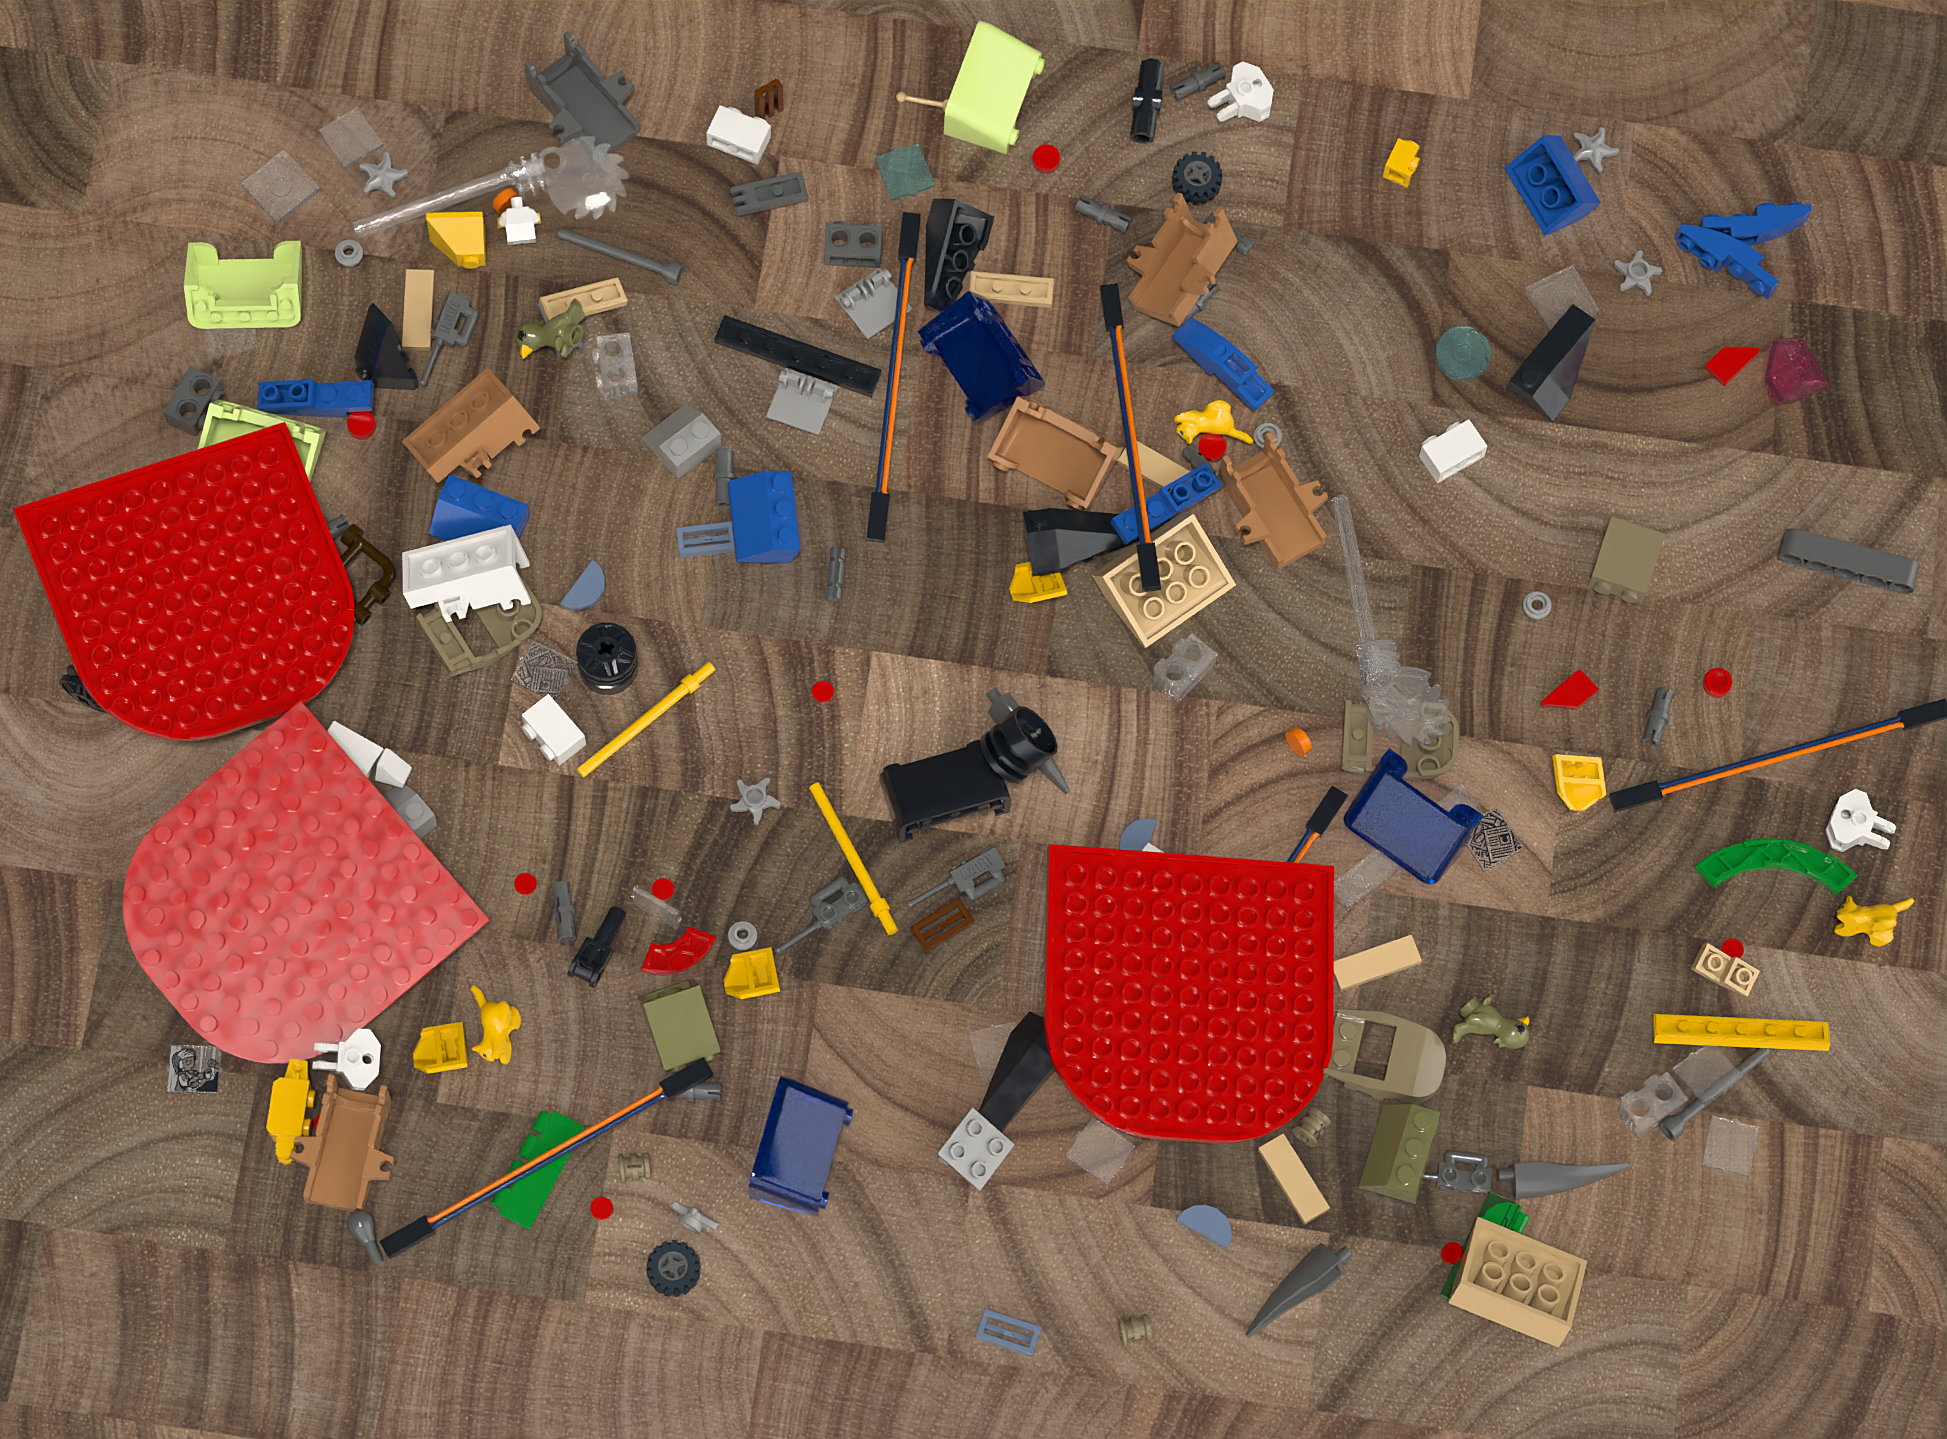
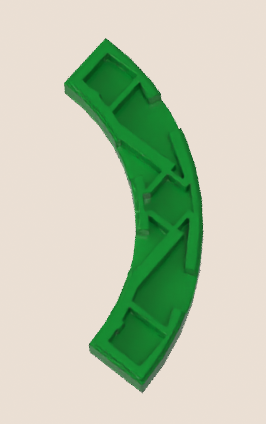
[1694,838,1858,896]

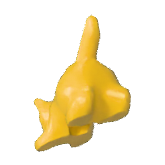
[1174,400,1253,445]
[1834,896,1914,947]
[471,985,521,1065]

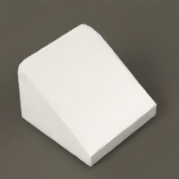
[375,748,412,788]

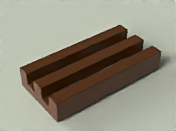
[754,79,783,120]
[910,898,975,954]

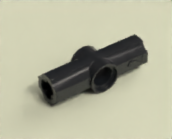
[1130,58,1165,144]

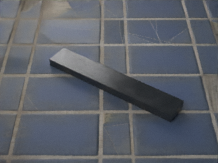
[714,315,882,398]

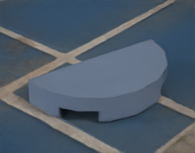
[560,560,605,611]
[1119,818,1157,851]
[1176,1205,1232,1251]

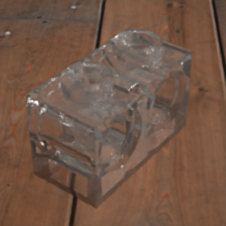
[592,332,638,399]
[1153,633,1218,704]
[1617,1072,1688,1139]

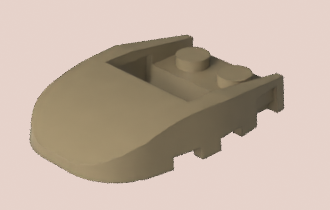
[416,579,541,677]
[1341,697,1459,781]
[1323,1009,1446,1103]

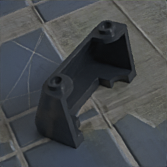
[879,740,1011,844]

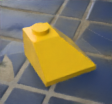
[426,212,486,269]

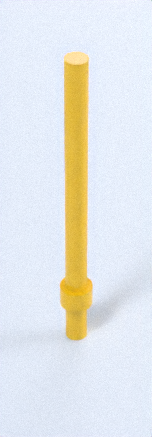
[576,662,716,778]
[809,782,898,935]

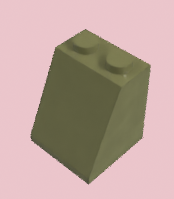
[638,978,721,1073]

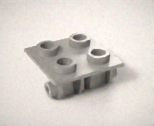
[835,268,913,340]
[766,368,838,436]
[937,1107,1015,1191]

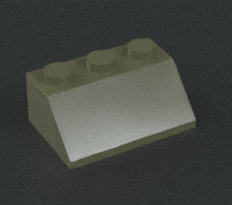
[1359,1104,1440,1204]

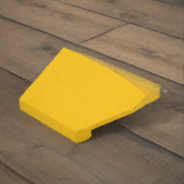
[1009,562,1067,603]
[1552,754,1606,811]
[723,947,780,999]
[413,1022,468,1073]

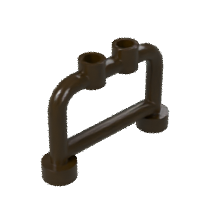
[340,524,395,626]

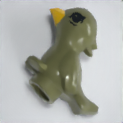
[514,299,585,359]
[1451,994,1529,1049]

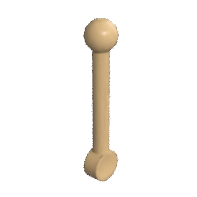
[896,92,949,111]

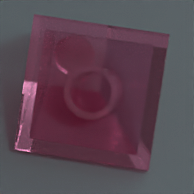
[1765,338,1830,404]

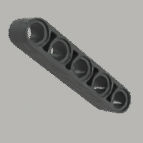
[1779,528,1920,594]

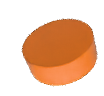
[492,188,520,215]
[1285,727,1312,756]

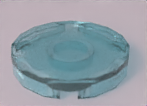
[1435,326,1491,381]

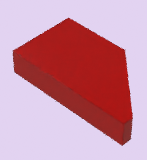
[1704,347,1761,387]
[1540,669,1599,710]

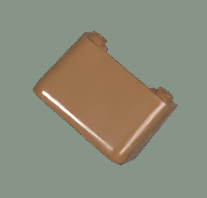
[988,396,1124,511]

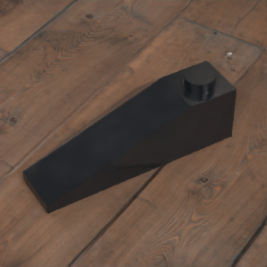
[924,199,994,314]
[354,303,419,390]
[1507,304,1596,423]
[1023,508,1139,576]
[978,1011,1056,1133]

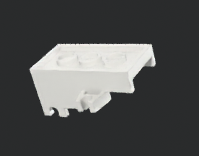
[402,525,531,622]

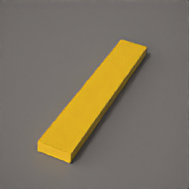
[1652,1014,1830,1051]

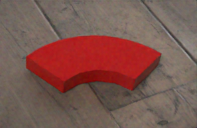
[641,927,716,976]

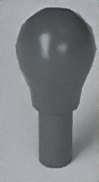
[347,1210,384,1266]

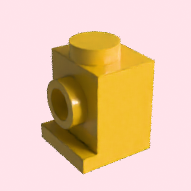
[1383,138,1420,188]

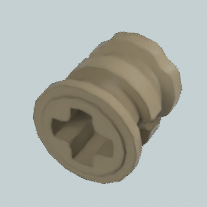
[1292,1107,1331,1147]
[618,1152,650,1183]
[1118,1314,1152,1347]

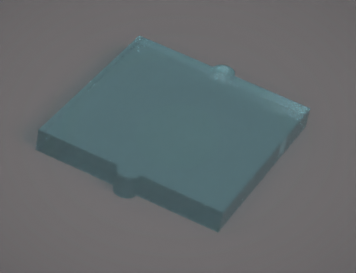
[875,144,935,201]

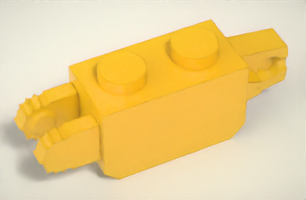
[266,1059,316,1166]

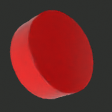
[1032,144,1060,173]
[347,411,376,440]
[1198,433,1227,462]
[1703,668,1733,698]

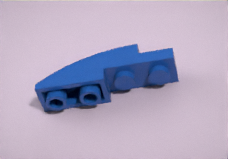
[1699,202,1812,246]
[1674,224,1779,300]
[1171,317,1274,412]
[257,379,374,417]
[1110,462,1222,545]

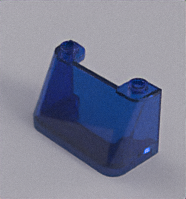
[917,290,1045,422]
[1344,748,1483,884]
[749,1076,854,1217]

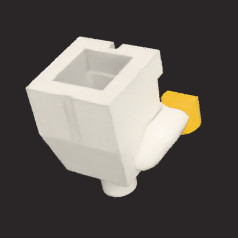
[497,197,541,245]

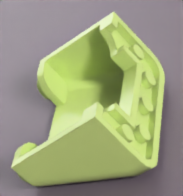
[944,20,1045,154]
[184,241,302,329]
[198,400,326,481]

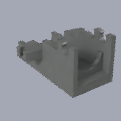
[525,31,640,164]

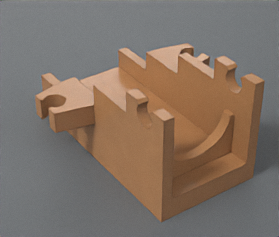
[1126,193,1238,327]
[402,367,540,483]
[1219,432,1328,570]
[290,1074,395,1212]

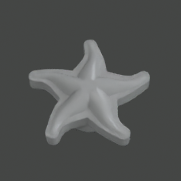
[1573,127,1619,173]
[360,152,408,198]
[1614,250,1662,296]
[730,778,780,825]
[670,1201,718,1233]

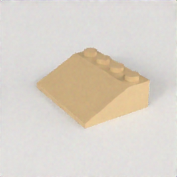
[1092,513,1236,648]
[1448,1217,1587,1348]

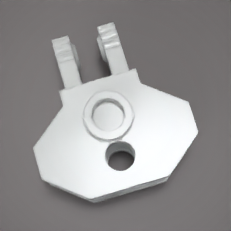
[1208,62,1274,122]
[1825,789,1896,852]
[313,1028,381,1091]

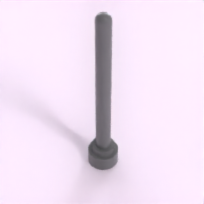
[556,228,685,285]
[1659,1048,1771,1141]

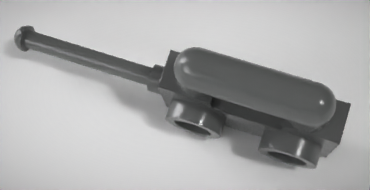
[419,291,479,386]
[906,846,1006,908]
[774,876,868,954]
[1423,1150,1492,1194]

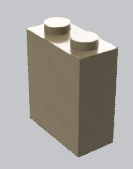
[1588,516,1666,603]

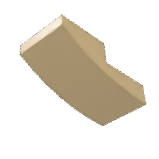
[1691,943,1760,997]

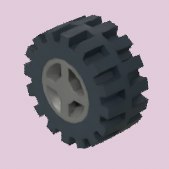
[1172,151,1222,205]
[646,1240,700,1297]

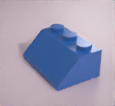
[1505,135,1601,235]
[727,471,800,563]
[428,474,530,542]

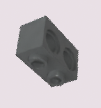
[824,221,882,268]
[163,366,224,437]

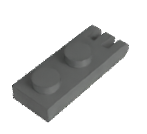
[729,171,808,216]

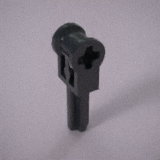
[567,906,626,988]

